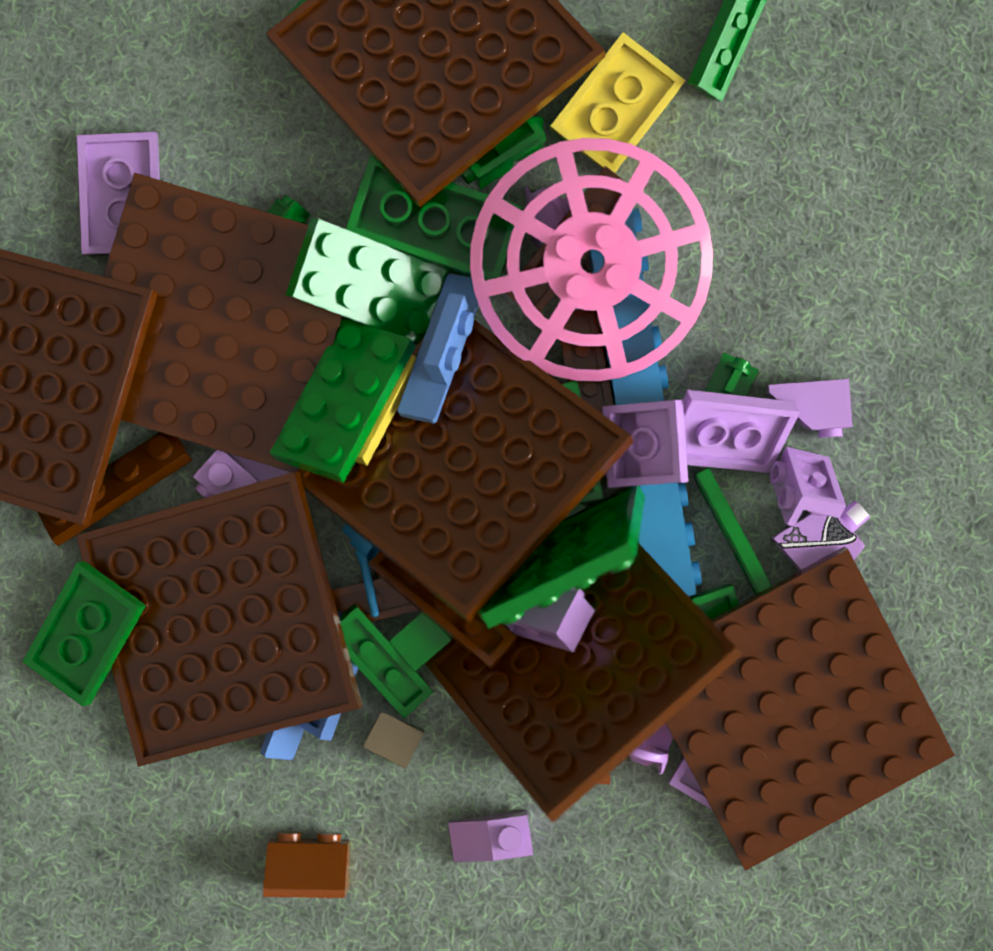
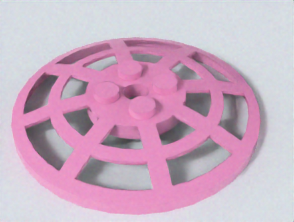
[470,138,713,381]

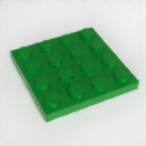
[481,486,645,628]

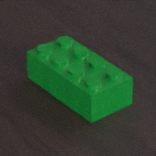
[346,155,523,281]

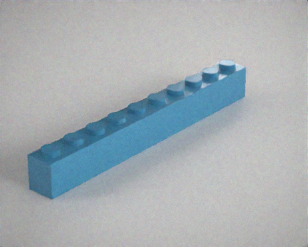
[589,208,702,596]

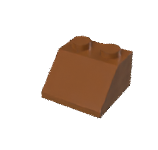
[263,831,350,898]

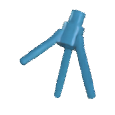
[342,524,380,617]

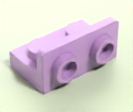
[770,447,846,527]

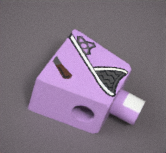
[770,500,870,571]

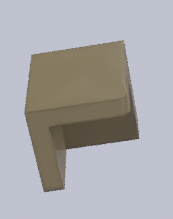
[363,712,425,769]

